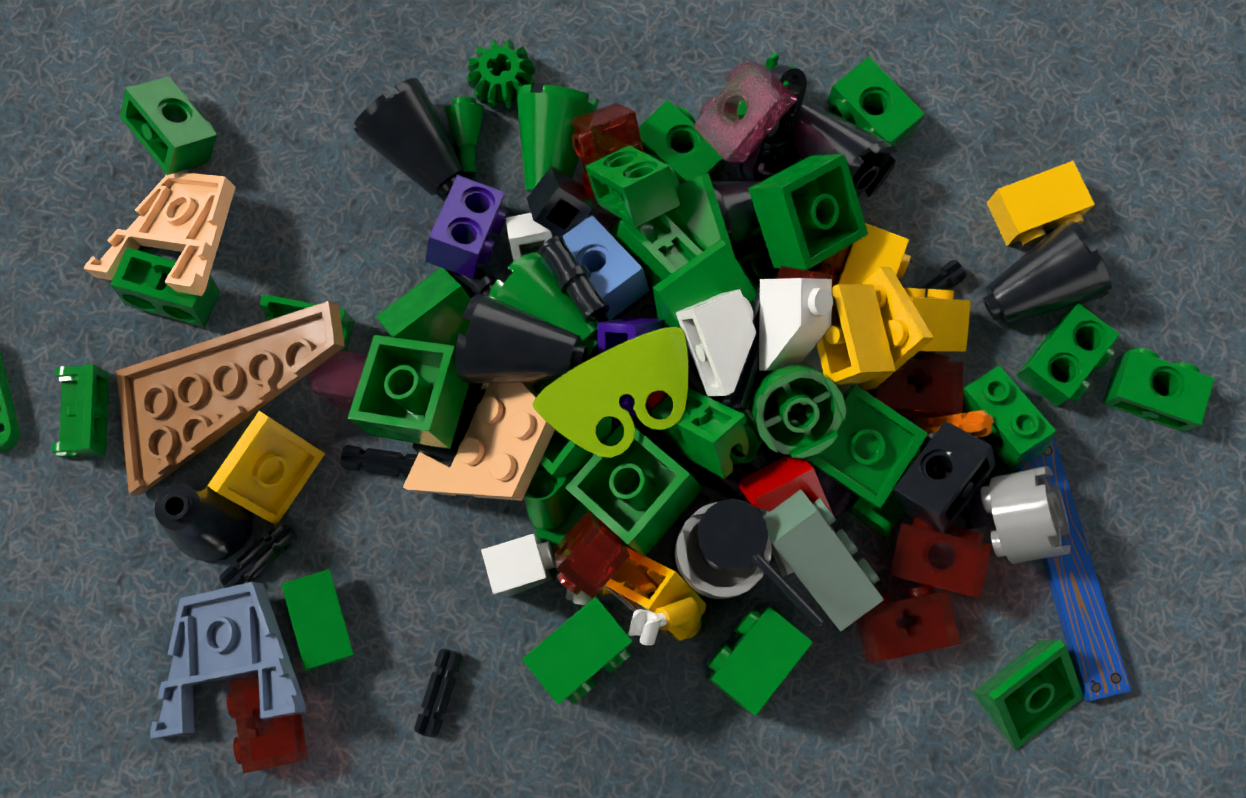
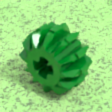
[467,38,535,110]

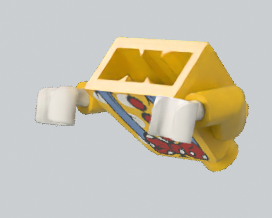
[566,546,706,645]

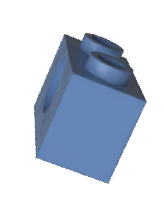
[562,215,650,320]

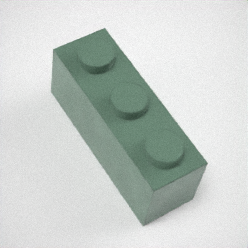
[763,489,884,632]

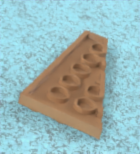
[116,301,345,495]

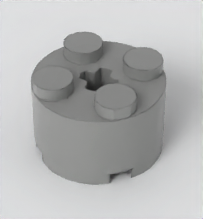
[981,466,1071,564]
[675,502,772,599]

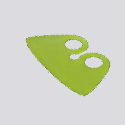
[532,327,688,458]

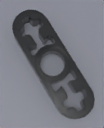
[740,64,807,182]

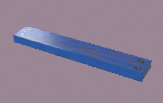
[1016,437,1131,701]

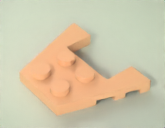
[83,172,236,296]
[403,382,555,501]

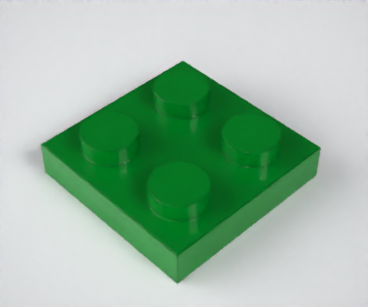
[805,385,928,509]

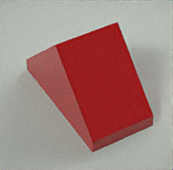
[738,454,834,526]

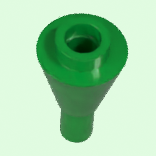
[444,97,485,175]

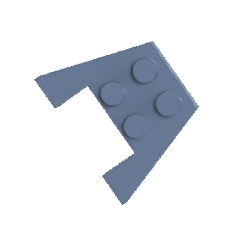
[150,582,306,739]

